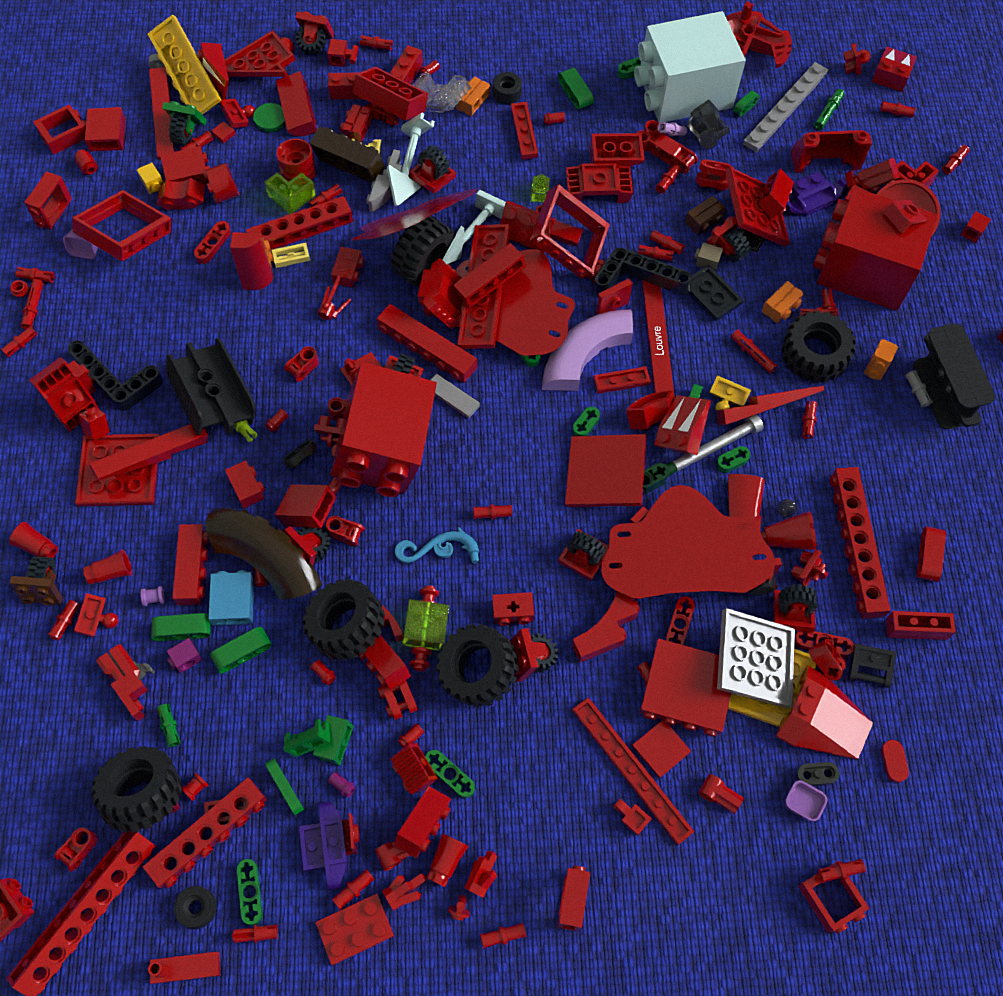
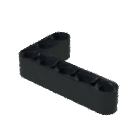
[595,248,691,295]
[68,340,163,411]

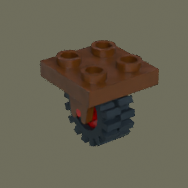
[9,556,63,606]

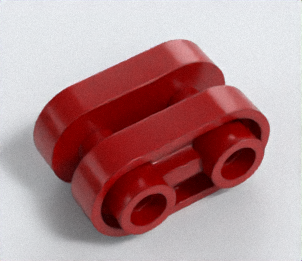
[696,159,734,191]
[377,680,418,720]

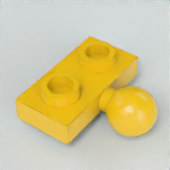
[709,375,751,411]

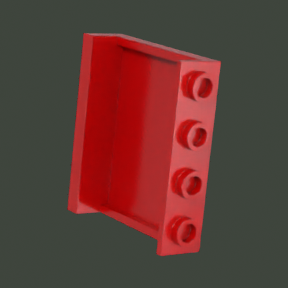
[639,638,731,737]

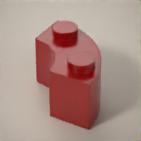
[157,178,206,210]
[626,390,674,430]

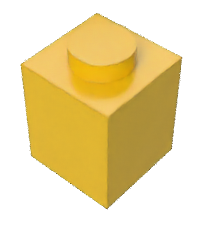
[137,163,163,194]

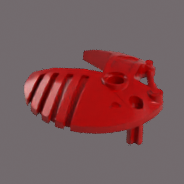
[726,1,792,68]

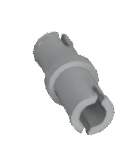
[905,370,933,408]

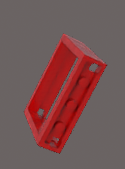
[530,184,610,279]
[72,190,171,261]

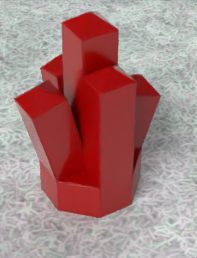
[464,851,497,898]
[382,874,426,911]

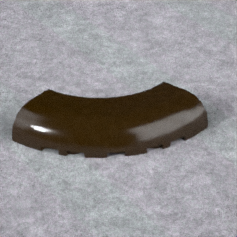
[205,508,323,600]

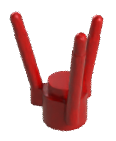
[318,275,351,320]

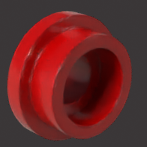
[10,280,29,298]

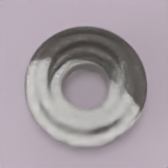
[777,499,796,517]

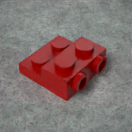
[0,878,35,942]

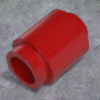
[75,150,98,175]

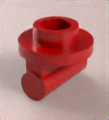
[448,895,470,921]

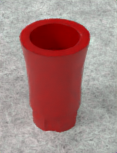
[9,522,58,558]
[83,549,132,584]
[426,833,469,887]

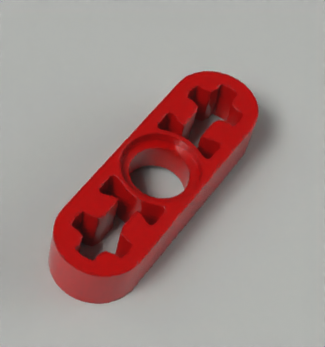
[194,221,231,264]
[665,596,695,645]
[794,631,854,658]

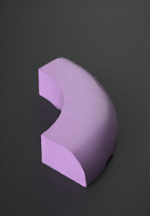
[542,309,633,391]

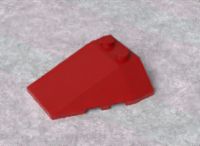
[775,665,873,760]

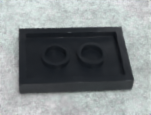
[689,265,744,322]

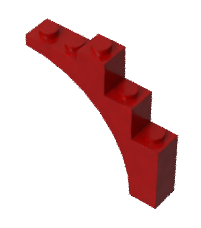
[572,563,640,663]

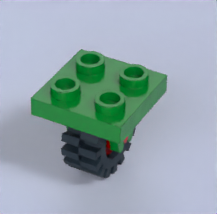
[162,101,207,145]

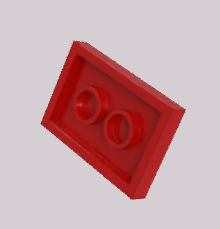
[500,201,556,253]
[316,894,395,966]

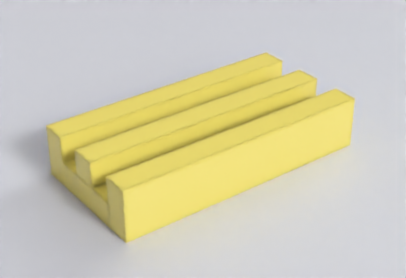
[272,243,310,268]

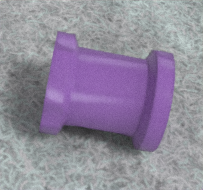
[141,586,165,606]

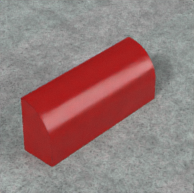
[276,71,317,136]
[230,232,273,290]

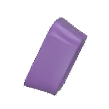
[63,229,98,259]
[785,780,828,822]

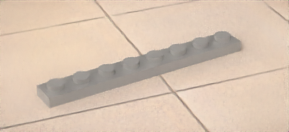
[743,62,829,153]

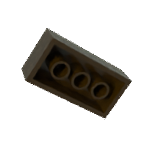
[309,126,385,183]

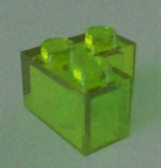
[264,172,316,214]

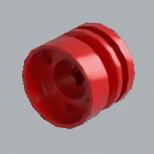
[276,139,316,186]

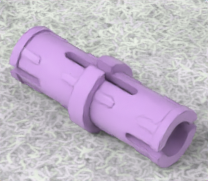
[658,122,687,137]

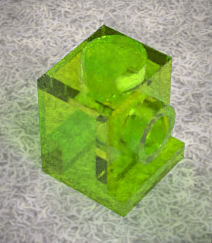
[531,174,550,202]

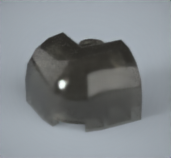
[688,99,730,149]

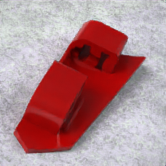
[728,474,765,557]

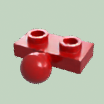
[219,98,255,128]
[74,593,119,638]

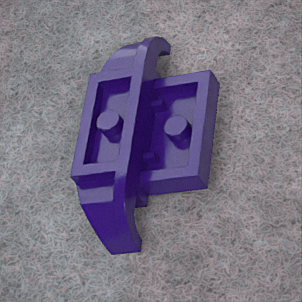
[786,172,847,216]
[299,801,347,890]

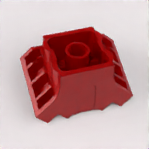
[418,258,462,329]

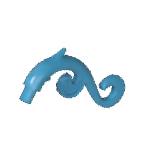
[395,527,479,563]

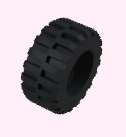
[391,215,455,286]
[781,311,856,382]
[303,579,385,660]
[436,624,519,707]
[91,746,182,832]

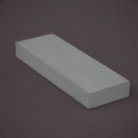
[431,374,480,419]

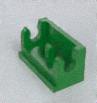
[313,715,354,766]
[283,718,330,757]

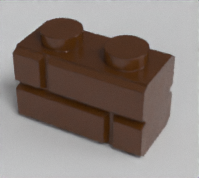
[685,196,726,235]

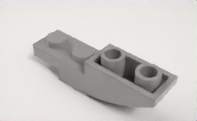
[366,150,402,212]

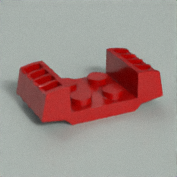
[566,163,633,203]
[29,357,100,432]

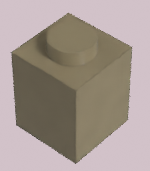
[694,242,723,271]

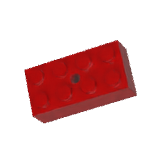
[353,66,429,120]

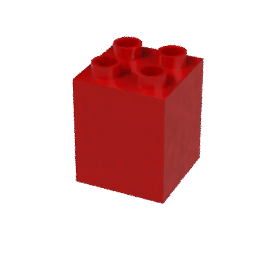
[812,187,938,311]
[330,361,437,497]

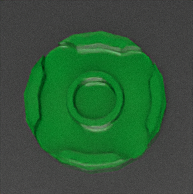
[253,103,285,133]

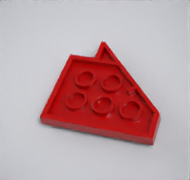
[224,30,296,77]

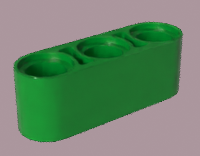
[558,67,594,110]
[151,613,211,641]
[210,627,272,674]

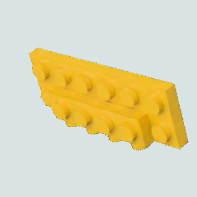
[147,14,222,115]

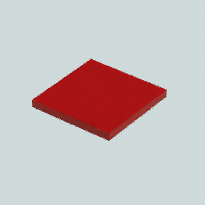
[725,167,790,247]
[75,434,160,507]
[565,434,646,507]

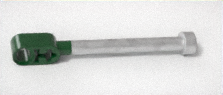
[643,414,764,495]

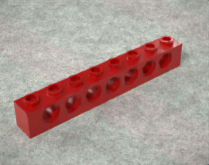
[830,467,891,619]
[6,830,155,996]

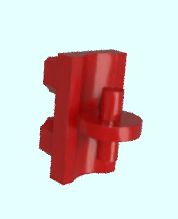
[843,43,871,76]
[314,415,343,448]
[791,550,828,587]

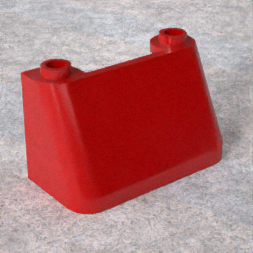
[791,130,872,173]

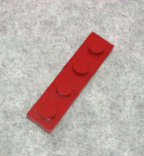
[511,102,538,160]

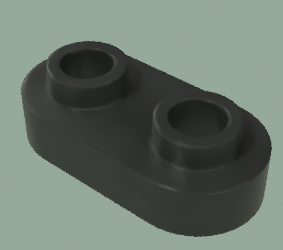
[282,439,317,468]
[796,762,840,786]

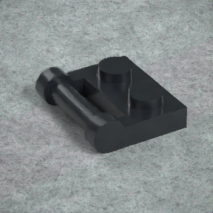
[848,644,896,688]

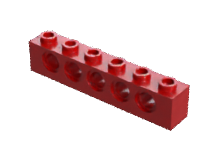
[246,196,353,251]
[143,778,267,889]

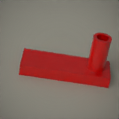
[536,205,583,247]
[148,952,220,984]

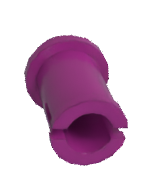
[328,771,356,798]

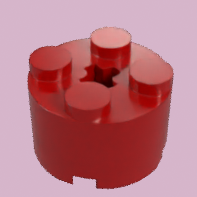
[203,163,239,204]

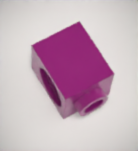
[167,638,202,673]

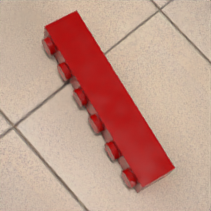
[377,304,477,383]

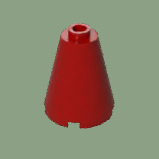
[761,511,817,550]

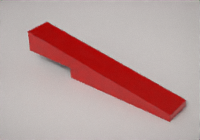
[149,67,175,160]
[716,386,824,425]
[90,424,208,481]

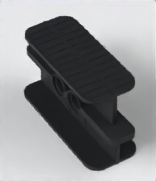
[913,324,995,429]
[166,338,255,435]

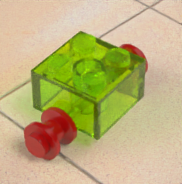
[402,585,449,672]

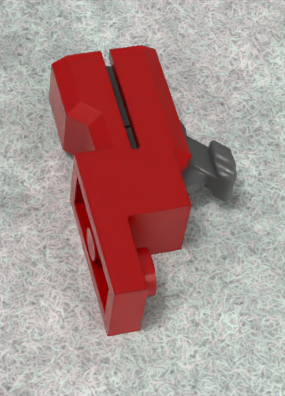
[96,644,155,721]

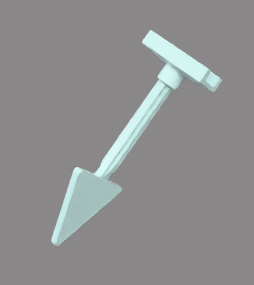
[387,113,435,206]
[443,190,506,264]

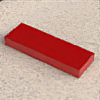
[593,366,651,394]

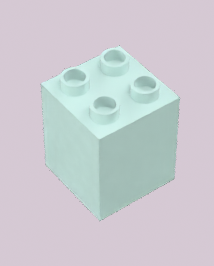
[634,11,746,123]

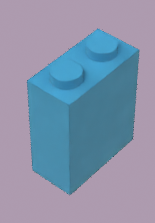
[209,570,254,626]

